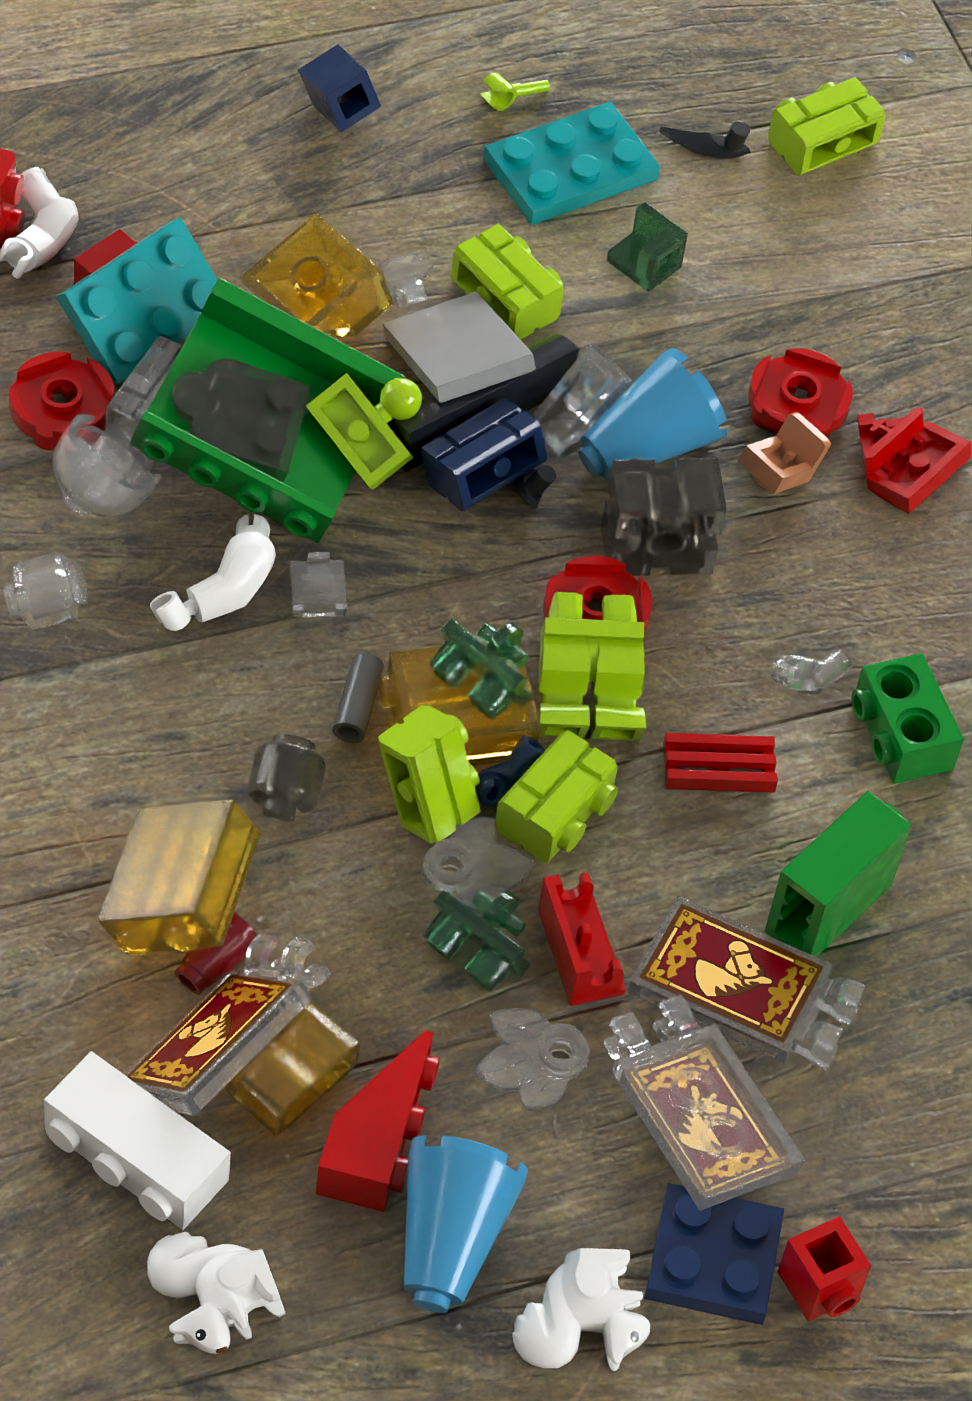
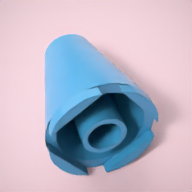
[578,348,728,481]
[403,1135,528,1313]

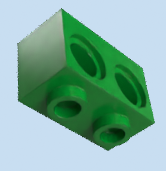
[851,653,964,784]

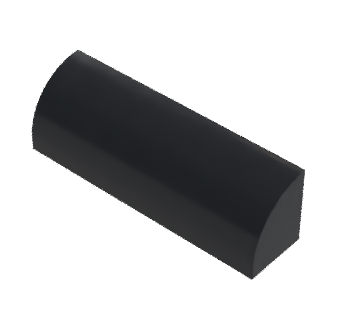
[387,334,579,473]

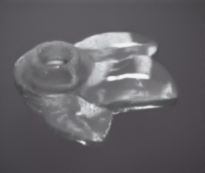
[422,817,535,915]
[476,1008,590,1110]

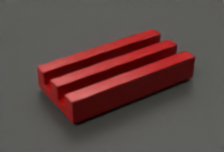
[663,733,778,793]

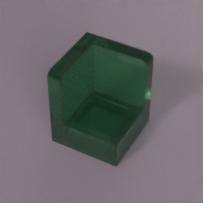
[607,202,688,292]

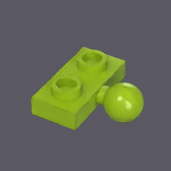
[306,373,422,490]

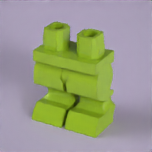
[535,592,646,741]

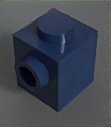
[298,44,381,132]

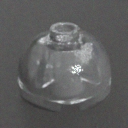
[52,414,162,517]

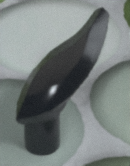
[659,121,751,159]
[513,464,556,509]

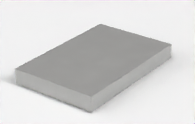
[383,291,536,403]

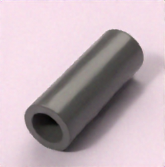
[332,653,384,743]

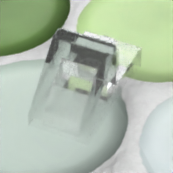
[532,344,632,458]

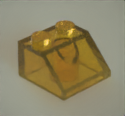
[240,213,394,338]

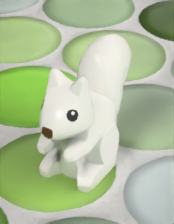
[147,1232,286,1354]
[512,1248,651,1371]

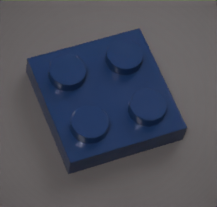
[644,1183,785,1325]

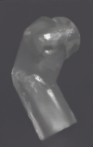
[770,648,852,695]

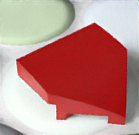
[857,407,971,514]

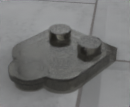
[171,359,311,483]

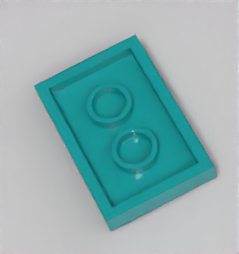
[483,101,660,226]
[56,217,217,385]

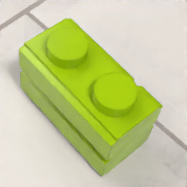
[768,77,886,176]
[450,223,564,340]
[378,705,481,844]
[495,730,618,863]

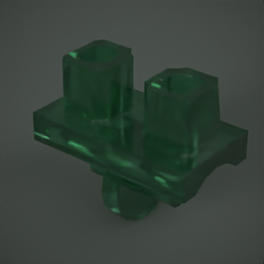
[429,618,533,720]
[423,889,531,992]

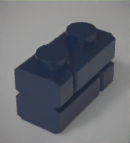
[420,397,548,512]

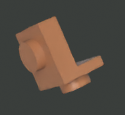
[738,412,831,494]

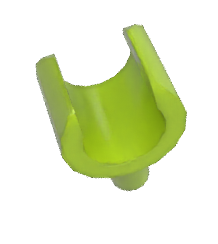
[480,72,550,111]

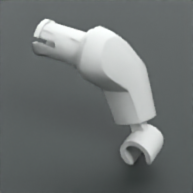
[0,167,79,279]
[150,514,276,631]

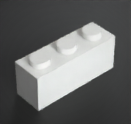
[44,1051,231,1230]

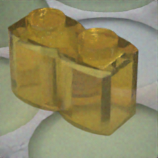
[225,999,360,1136]

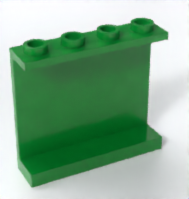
[129,277,405,544]

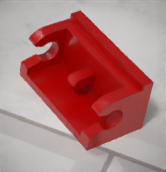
[538,872,626,1006]

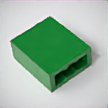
[764,791,912,961]

